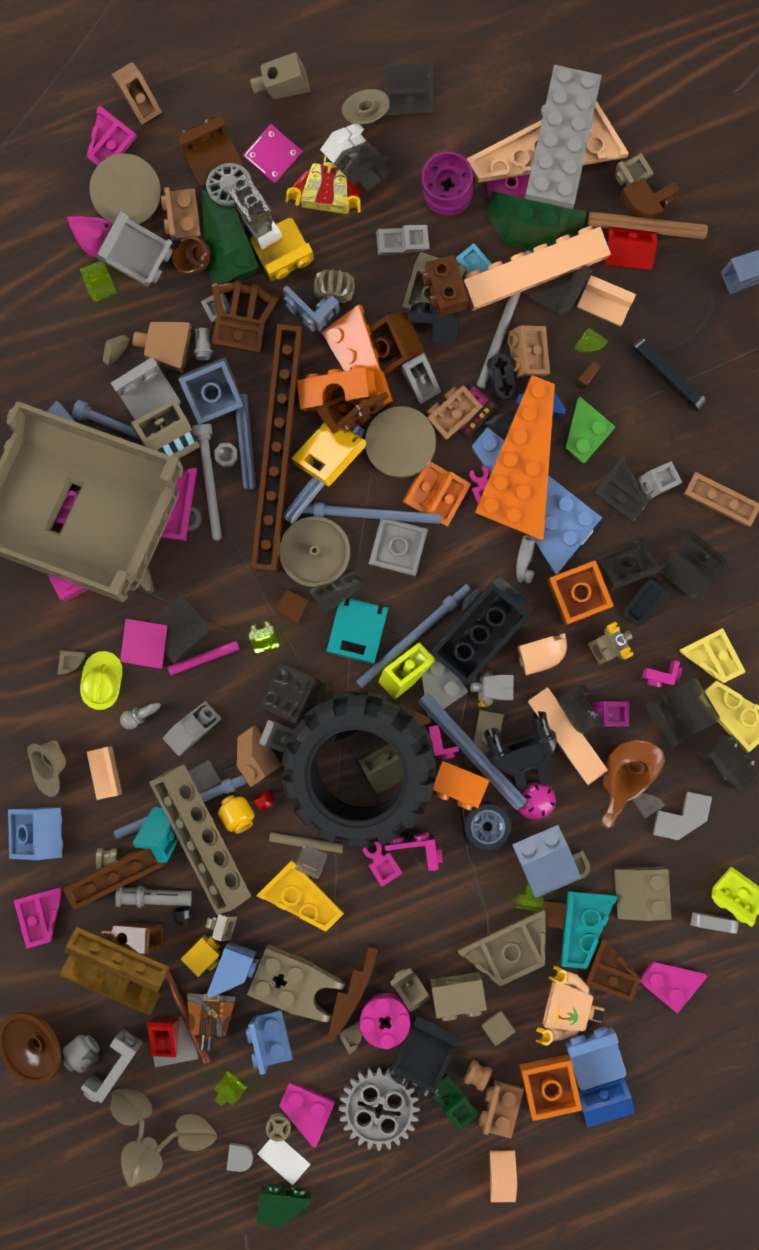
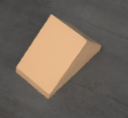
[490,1150,517,1202]

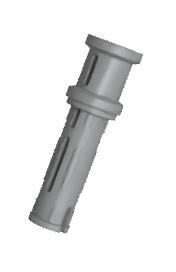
[116,885,192,908]

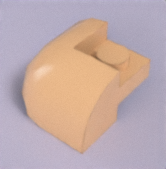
[518,633,567,675]

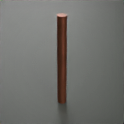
[165,969,212,1064]

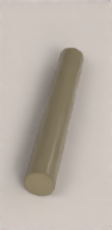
[269,832,343,853]

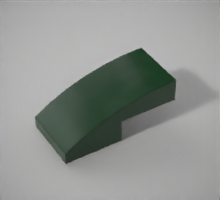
[432,1072,479,1131]

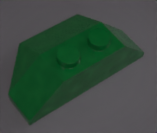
[487,191,587,251]

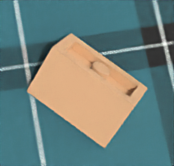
[577,275,636,327]
[87,746,122,800]

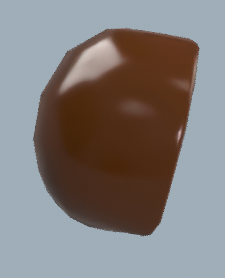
[172,236,211,274]

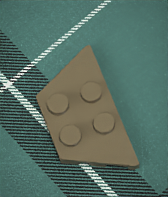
[458,909,545,986]

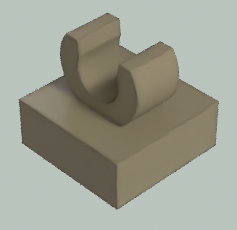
[205,913,238,941]

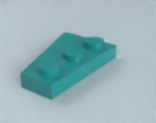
[561,891,618,969]

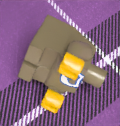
[588,622,633,665]

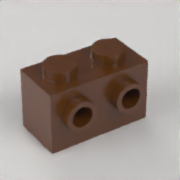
[422,255,469,317]

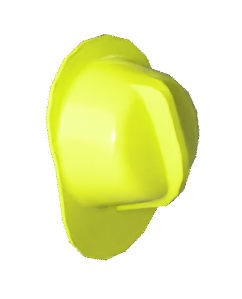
[80,651,122,710]

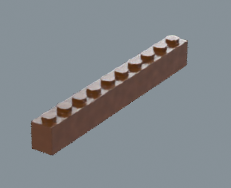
[251,324,303,573]

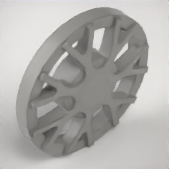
[206,163,252,206]

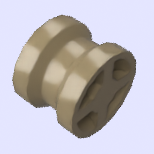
[96,848,120,870]
[266,1112,291,1142]

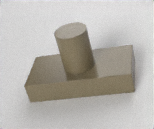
[473,710,504,756]

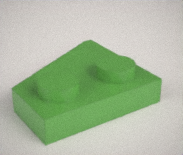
[565,397,615,465]

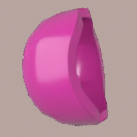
[518,781,556,820]

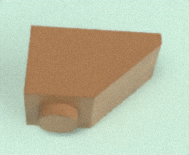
[111,62,162,125]
[237,725,282,787]

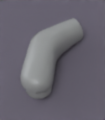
[516,535,535,583]

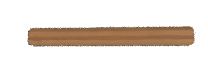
[588,212,708,239]

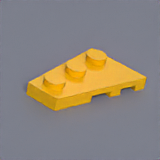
[256,860,344,931]

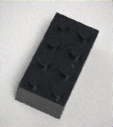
[430,575,535,685]

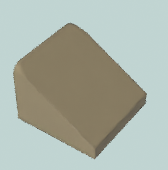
[140,568,154,593]

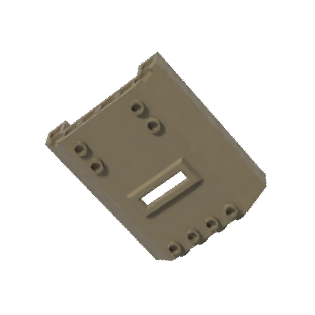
[0,401,183,602]

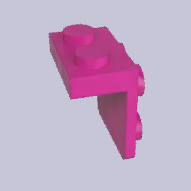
[385,832,443,871]

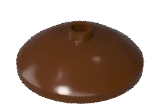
[0,1012,61,1085]

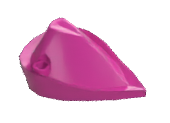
[67,216,113,258]

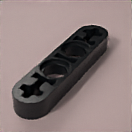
[631,337,707,412]

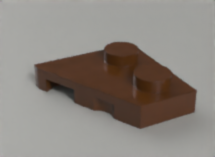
[585,938,641,1002]

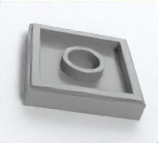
[369,519,428,577]

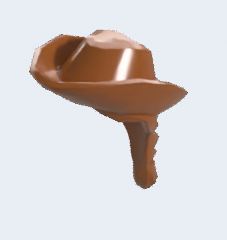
[602,740,666,828]

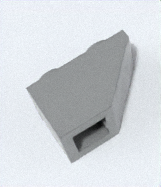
[163,701,221,756]

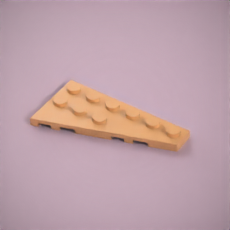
[466,101,629,183]

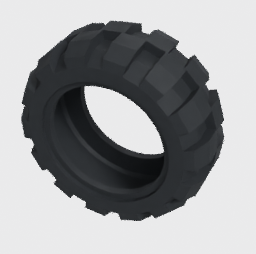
[282,692,437,848]

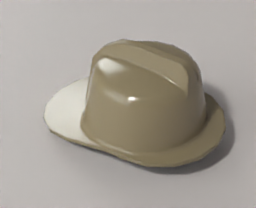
[27,740,66,797]

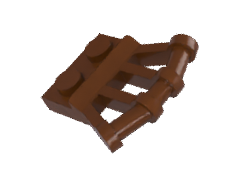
[211,279,280,353]

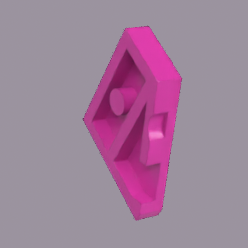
[87,106,137,166]
[279,1081,335,1148]

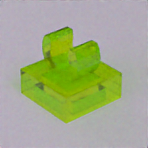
[249,621,279,653]
[515,884,544,911]
[214,1071,246,1106]

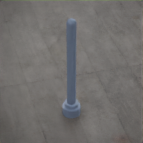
[71,400,138,440]

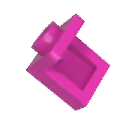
[642,660,682,688]
[428,725,459,760]

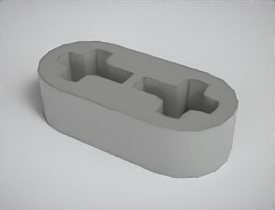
[690,912,739,933]

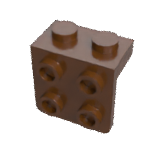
[177,116,243,187]
[317,392,389,434]

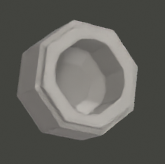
[214,443,238,467]

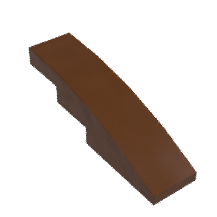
[327,944,378,1043]

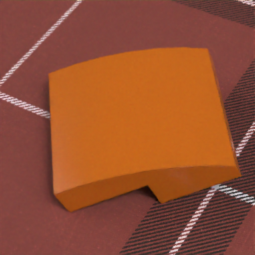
[402,462,471,526]

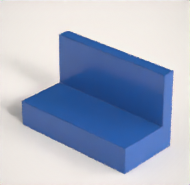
[578,1078,635,1128]

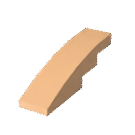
[528,687,608,785]

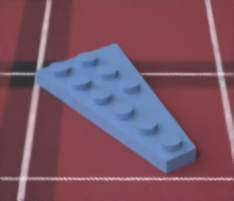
[472,427,602,575]

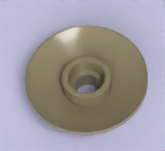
[342,89,390,124]

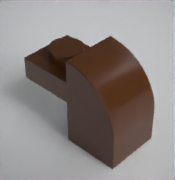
[620,177,679,219]

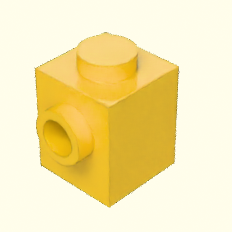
[181,935,222,977]

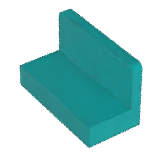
[133,807,179,863]

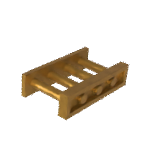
[59,927,169,1016]

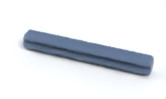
[235,394,257,490]

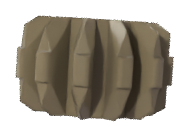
[314,269,355,303]

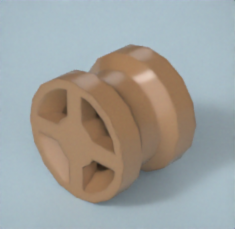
[463,1060,492,1092]

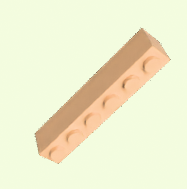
[463,226,611,311]

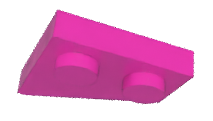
[14,887,62,949]
[640,961,708,1014]

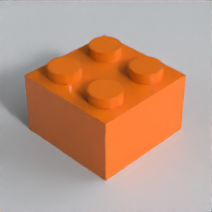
[546,560,614,626]
[433,760,489,810]
[520,1054,582,1121]

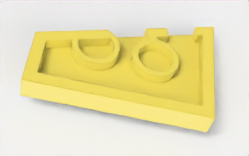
[697,681,759,753]

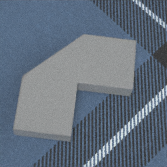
[653,791,712,840]

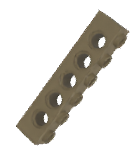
[149,764,251,915]

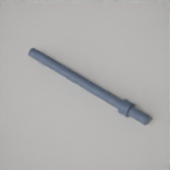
[302,502,441,524]
[356,584,472,688]
[114,775,248,840]

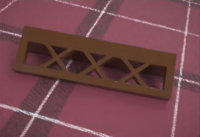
[63,848,164,911]

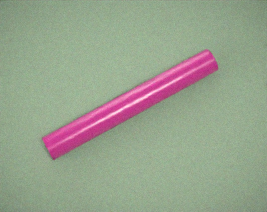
[168,641,240,676]

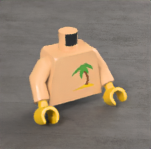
[536,966,604,1045]

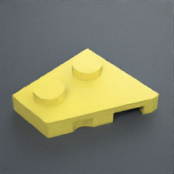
[679,628,745,683]

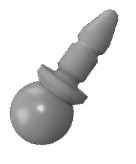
[120,703,161,729]

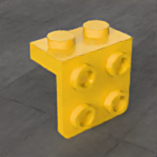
[250,218,314,282]

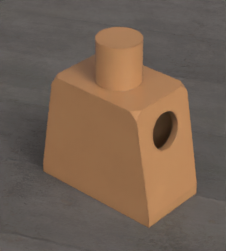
[133,322,192,373]

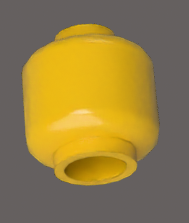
[218,795,255,834]

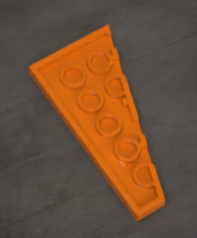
[475,375,555,541]

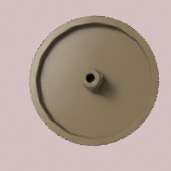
[90,154,161,224]
[365,406,436,478]
[279,516,350,588]

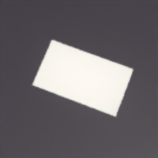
[257,1139,311,1185]

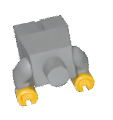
[470,669,514,707]

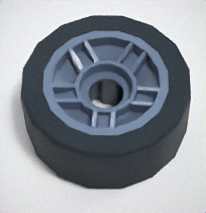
[464,803,511,850]

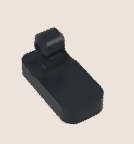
[623,577,669,626]

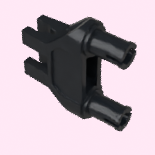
[484,711,557,791]

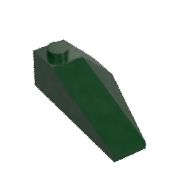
[202,185,260,284]

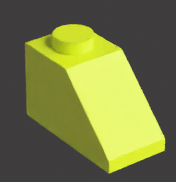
[378,643,436,700]

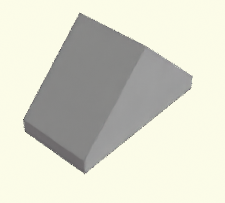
[402,353,441,404]

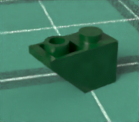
[256,1184,311,1227]

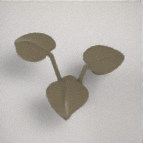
[110,1088,217,1188]

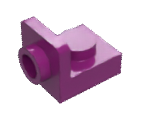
[589,701,629,726]

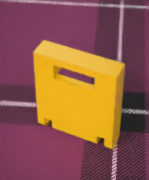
[291,422,366,487]

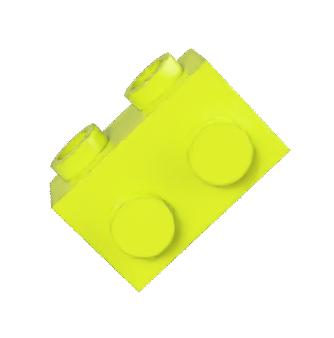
[711,867,759,927]

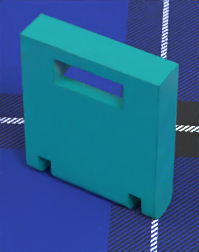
[327,596,389,665]

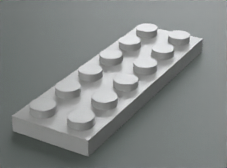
[525,65,602,209]

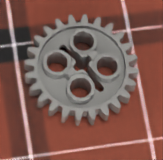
[339,1066,420,1151]

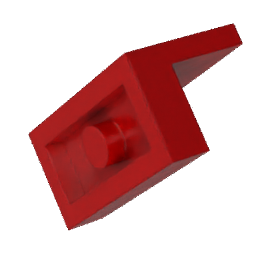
[604,227,657,270]

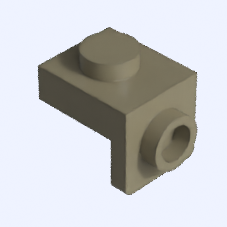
[615,153,654,188]
[390,968,431,1012]

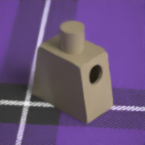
[250,52,311,99]

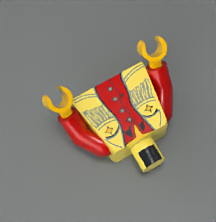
[285,155,361,214]

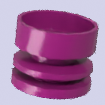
[422,152,473,216]

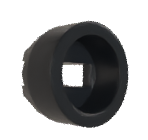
[172,906,193,926]

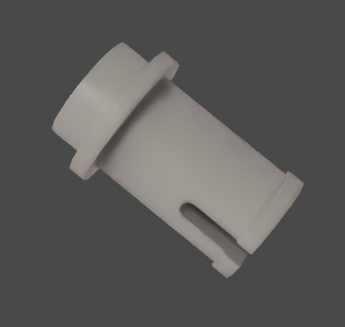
[193,328,213,361]

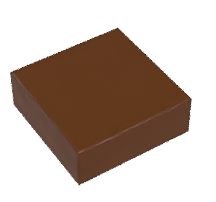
[576,361,600,389]
[276,590,309,623]
[540,900,566,929]

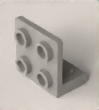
[111,357,181,420]

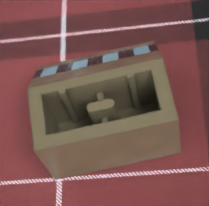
[131,398,200,459]

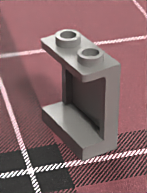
[96,211,173,287]
[81,1028,143,1103]

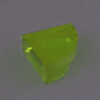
[574,328,608,353]

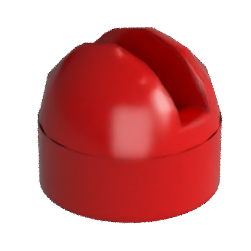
[252,789,274,811]

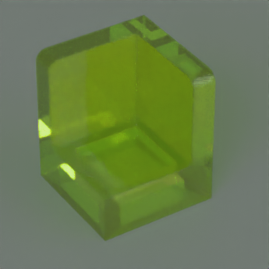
[80,260,116,302]

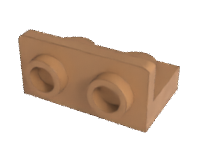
[161,187,202,242]
[508,325,550,379]
[427,385,483,440]
[479,1080,524,1138]

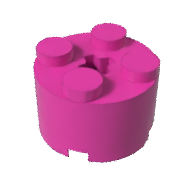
[360,993,410,1049]

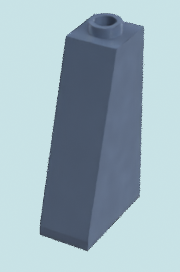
[721,250,759,294]

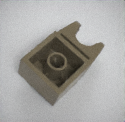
[247,944,345,1022]

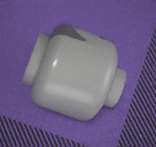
[62,1035,100,1073]

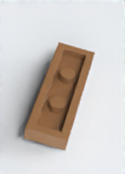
[683,472,759,528]

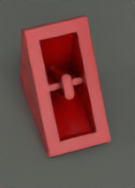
[148,1017,179,1058]

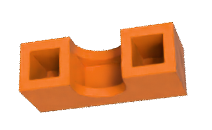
[297,365,377,413]

